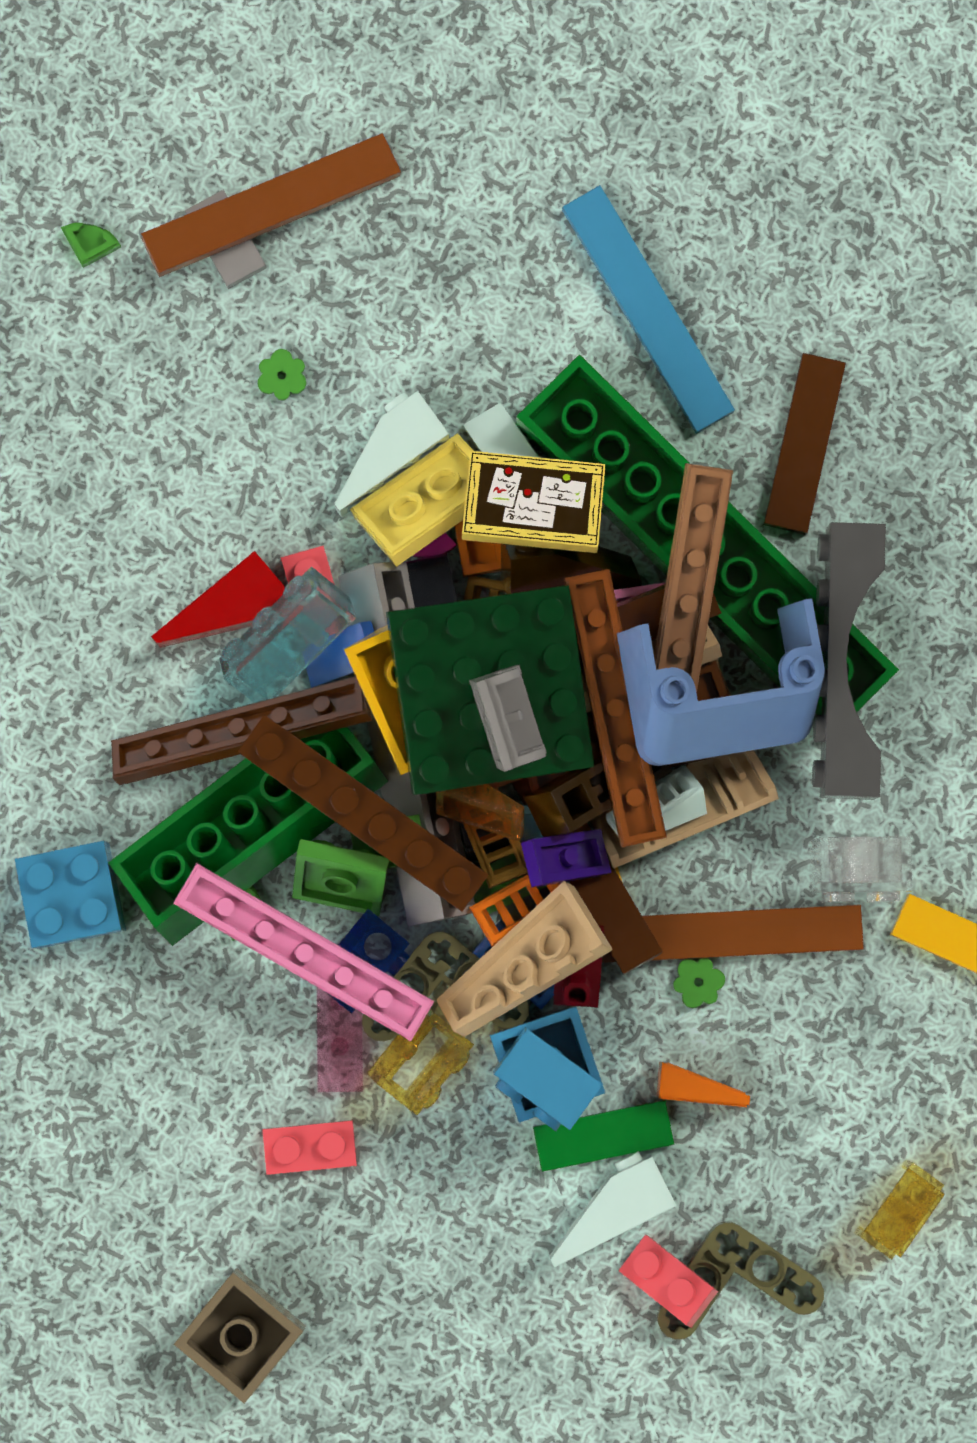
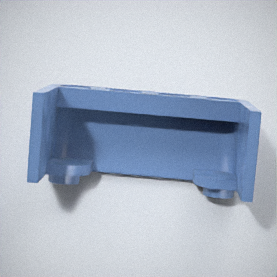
[617,599,825,766]

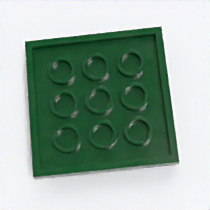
[386,585,594,795]

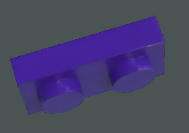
[521,829,611,888]

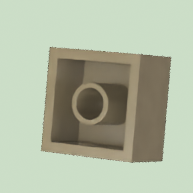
[173,1268,306,1404]

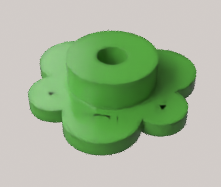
[258,349,306,401]
[673,958,725,1008]

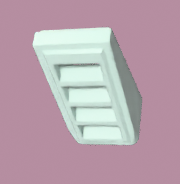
[606,765,707,847]

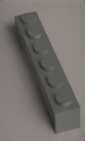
[812,522,886,800]

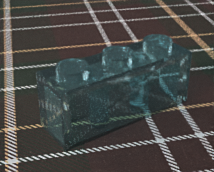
[219,566,357,703]

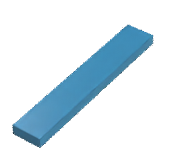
[562,185,735,434]

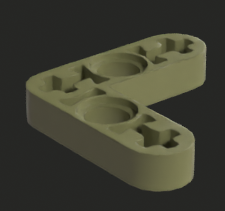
[362,932,529,1042]
[657,1221,824,1339]

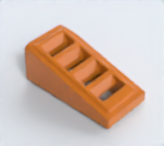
[469,873,561,947]
[656,1062,750,1107]

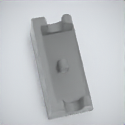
[469,665,547,772]

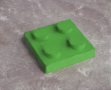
[292,839,389,916]

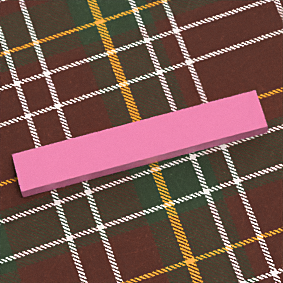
[173,863,434,1041]

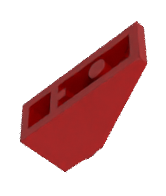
[151,551,291,648]

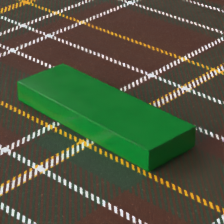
[533,1100,675,1172]

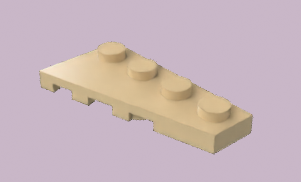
[436,881,613,1037]

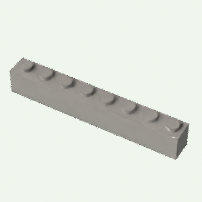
[338,561,475,927]

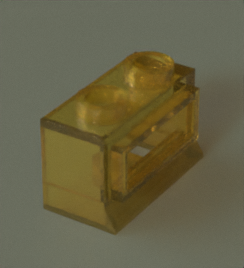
[367,1009,474,1115]
[854,1160,945,1260]

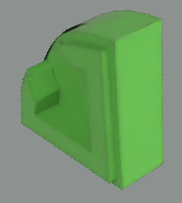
[61,222,121,268]

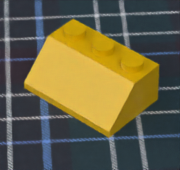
[343,625,409,775]

